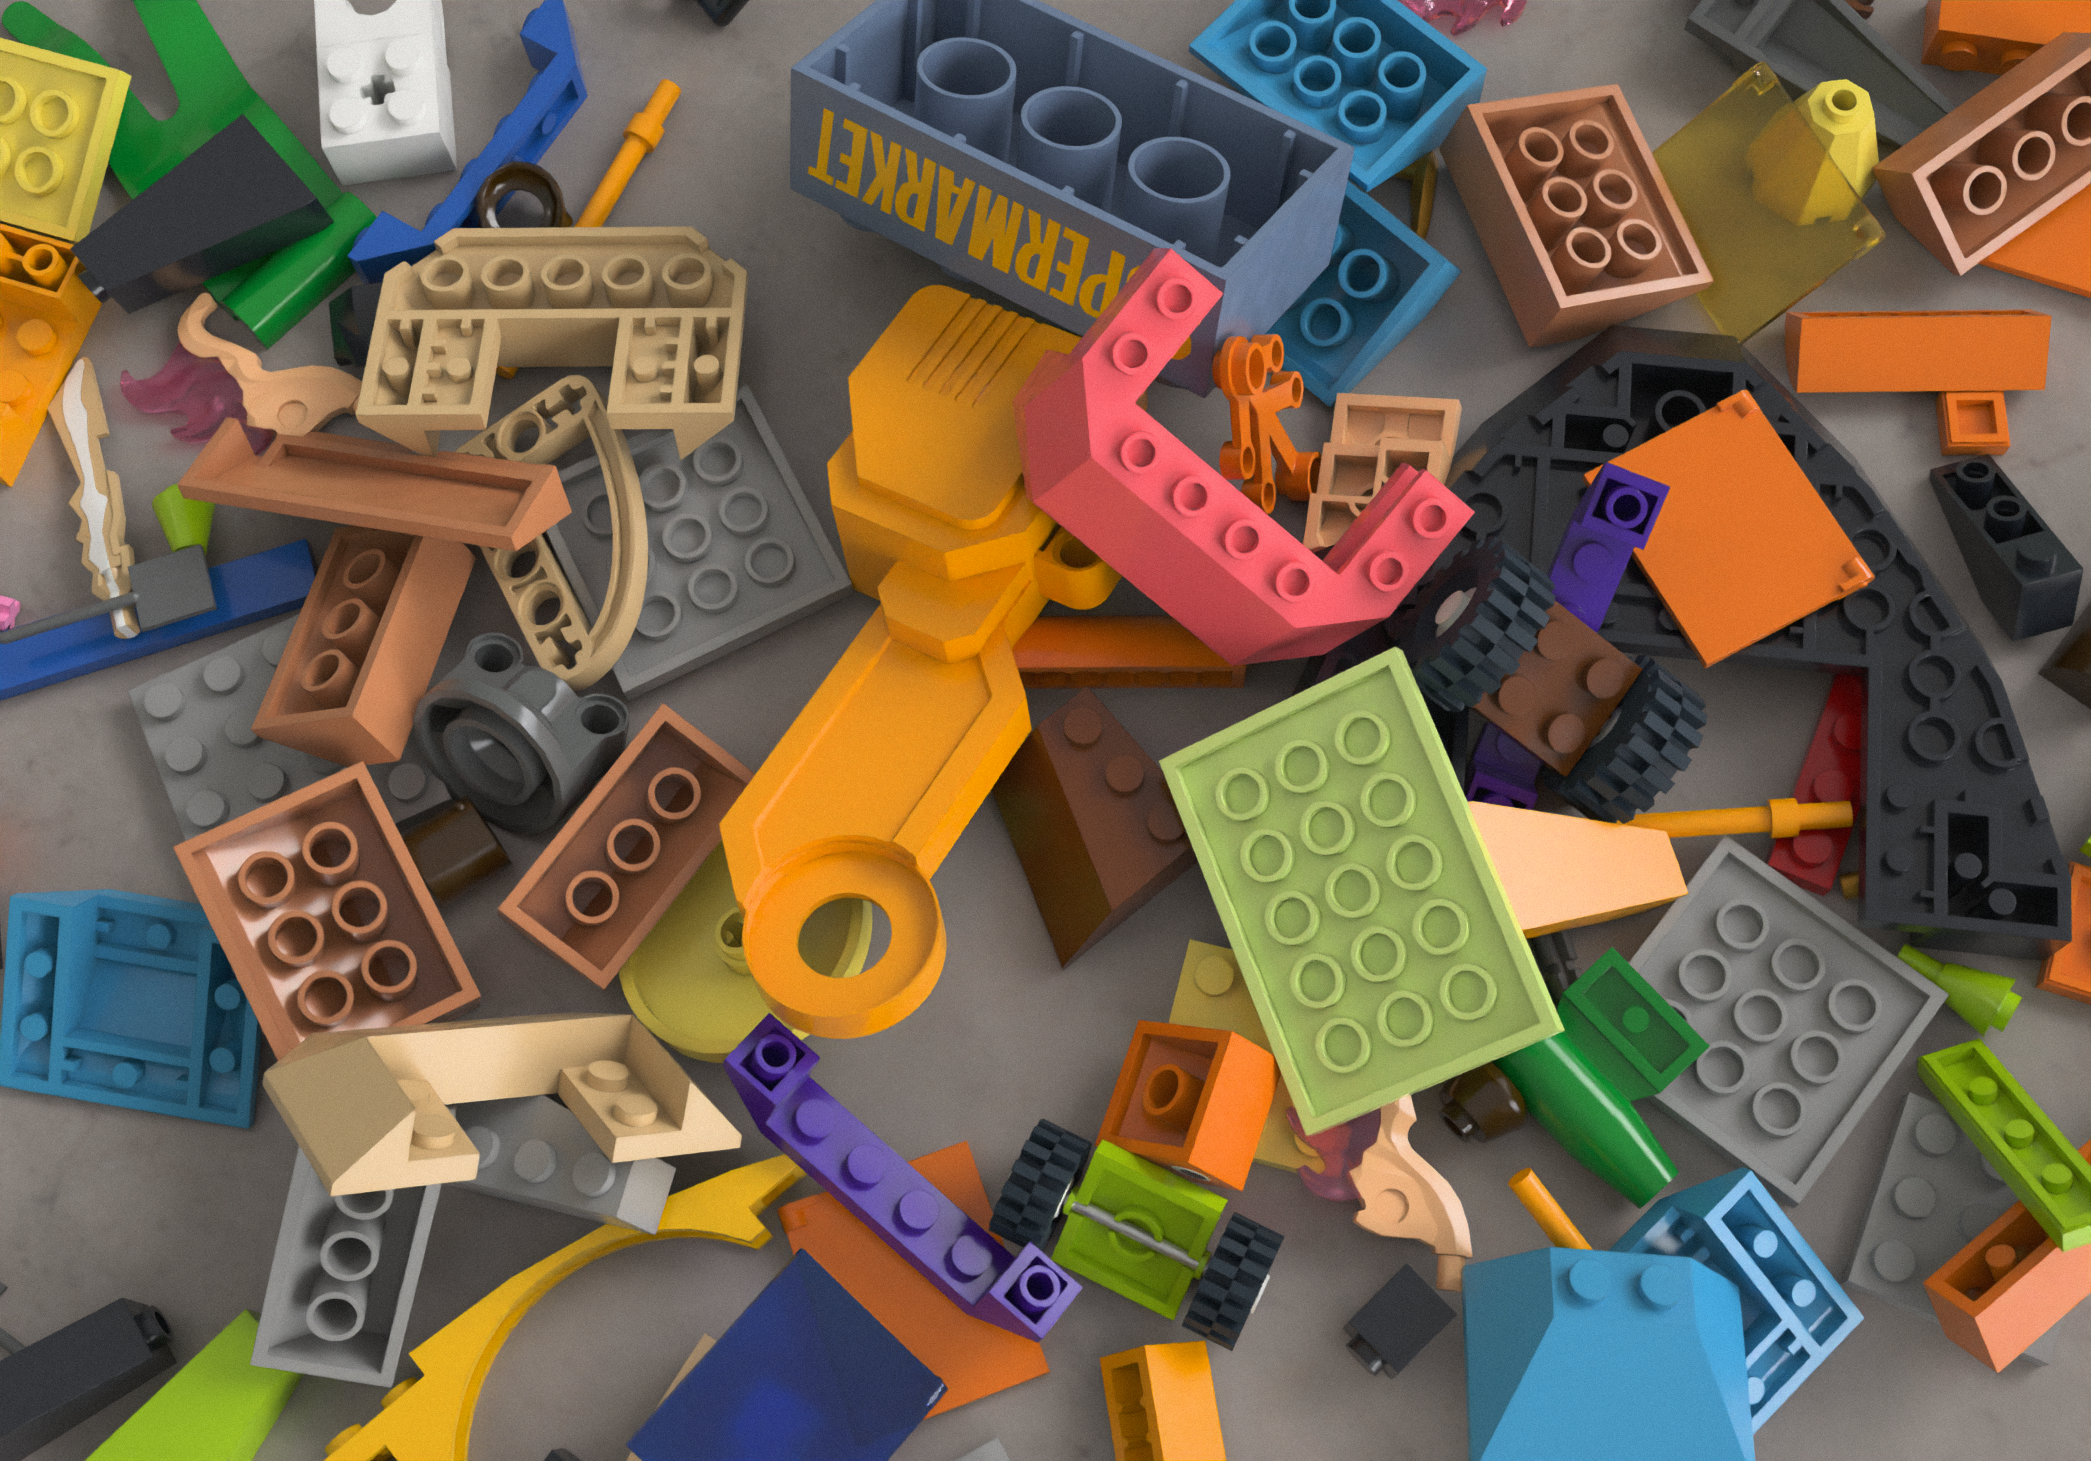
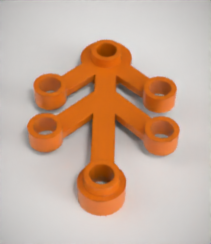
[1212,334,1322,514]

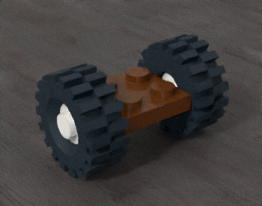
[1392,537,1707,824]

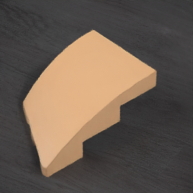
[1303,393,1462,553]

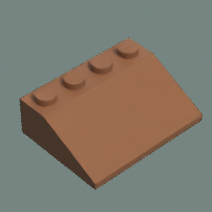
[1439,84,1714,348]
[173,761,481,1061]

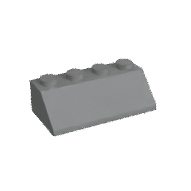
[250,1104,457,1388]

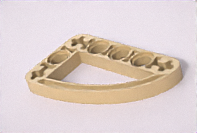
[455,375,648,691]

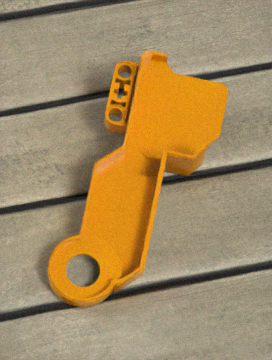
[719,285,1148,1039]

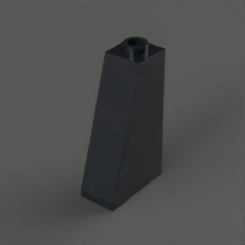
[70,114,334,314]
[0,1297,177,1461]

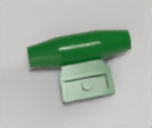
[1491,947,1710,1209]

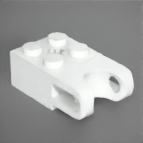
[314,0,457,186]

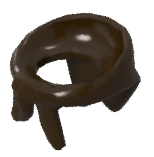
[475,161,573,228]

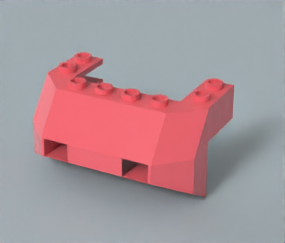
[1012,248,1475,666]

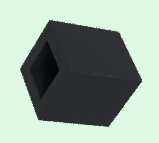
[1343,1263,1457,1380]

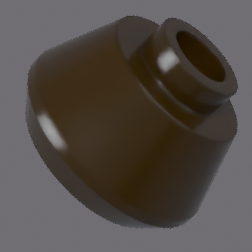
[1439,1062,1527,1143]

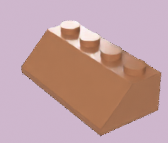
[1872,32,2091,276]
[251,525,476,767]
[497,703,755,991]

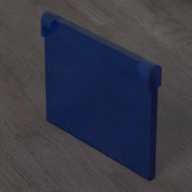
[625,1248,949,1461]

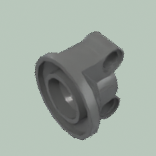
[413,633,629,834]

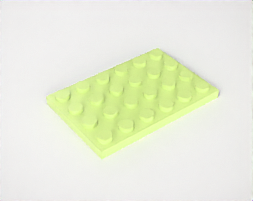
[1159,647,1565,1136]

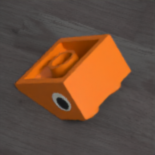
[1094,1020,1281,1191]

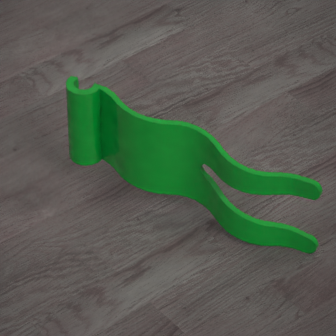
[2,0,377,350]

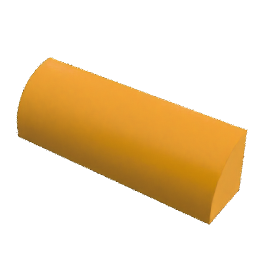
[1100,1340,1226,1461]

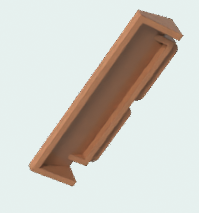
[177,417,572,551]

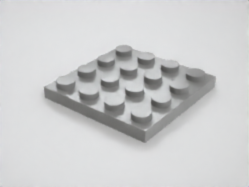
[546,384,854,701]
[127,614,455,841]
[1628,835,1949,1208]

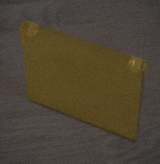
[1652,61,1887,344]

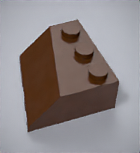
[991,686,1198,971]

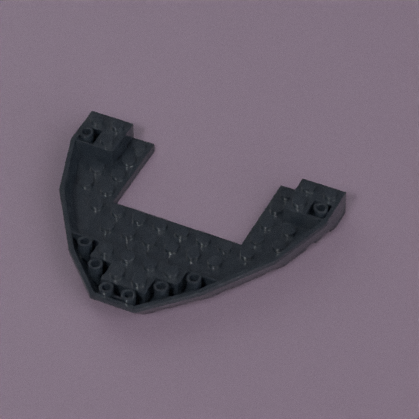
[1291,325,2072,961]

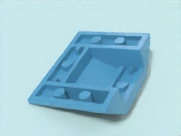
[0,889,262,1129]
[1608,1167,1864,1435]
[1461,1247,1755,1461]

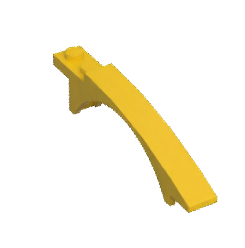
[324,1154,807,1461]

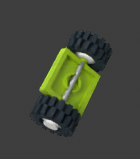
[989,1119,1285,1351]

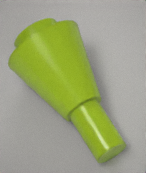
[152,483,216,555]
[1897,943,2023,1037]

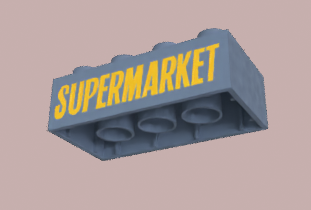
[790,0,1355,399]

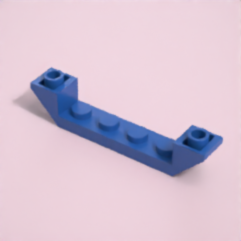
[348,0,588,285]

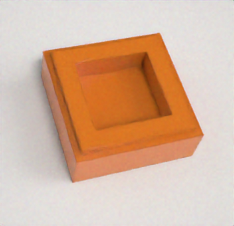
[1935,390,2010,455]

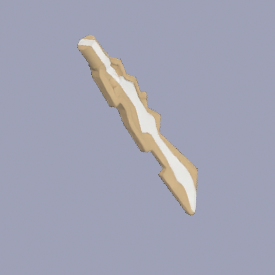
[47,357,140,639]

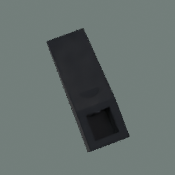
[1929,454,2083,642]

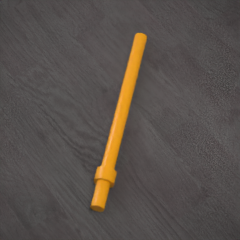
[496,79,681,379]
[1578,798,1853,838]

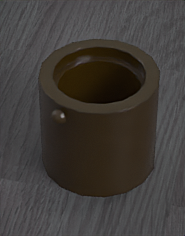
[402,795,513,907]

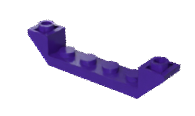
[1464,461,1670,810]
[722,1013,1083,1343]

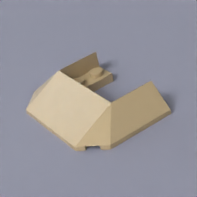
[355,226,748,461]
[262,1012,742,1197]

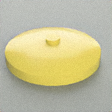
[619,840,872,1063]

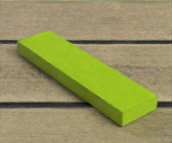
[1917,1038,2091,1252]

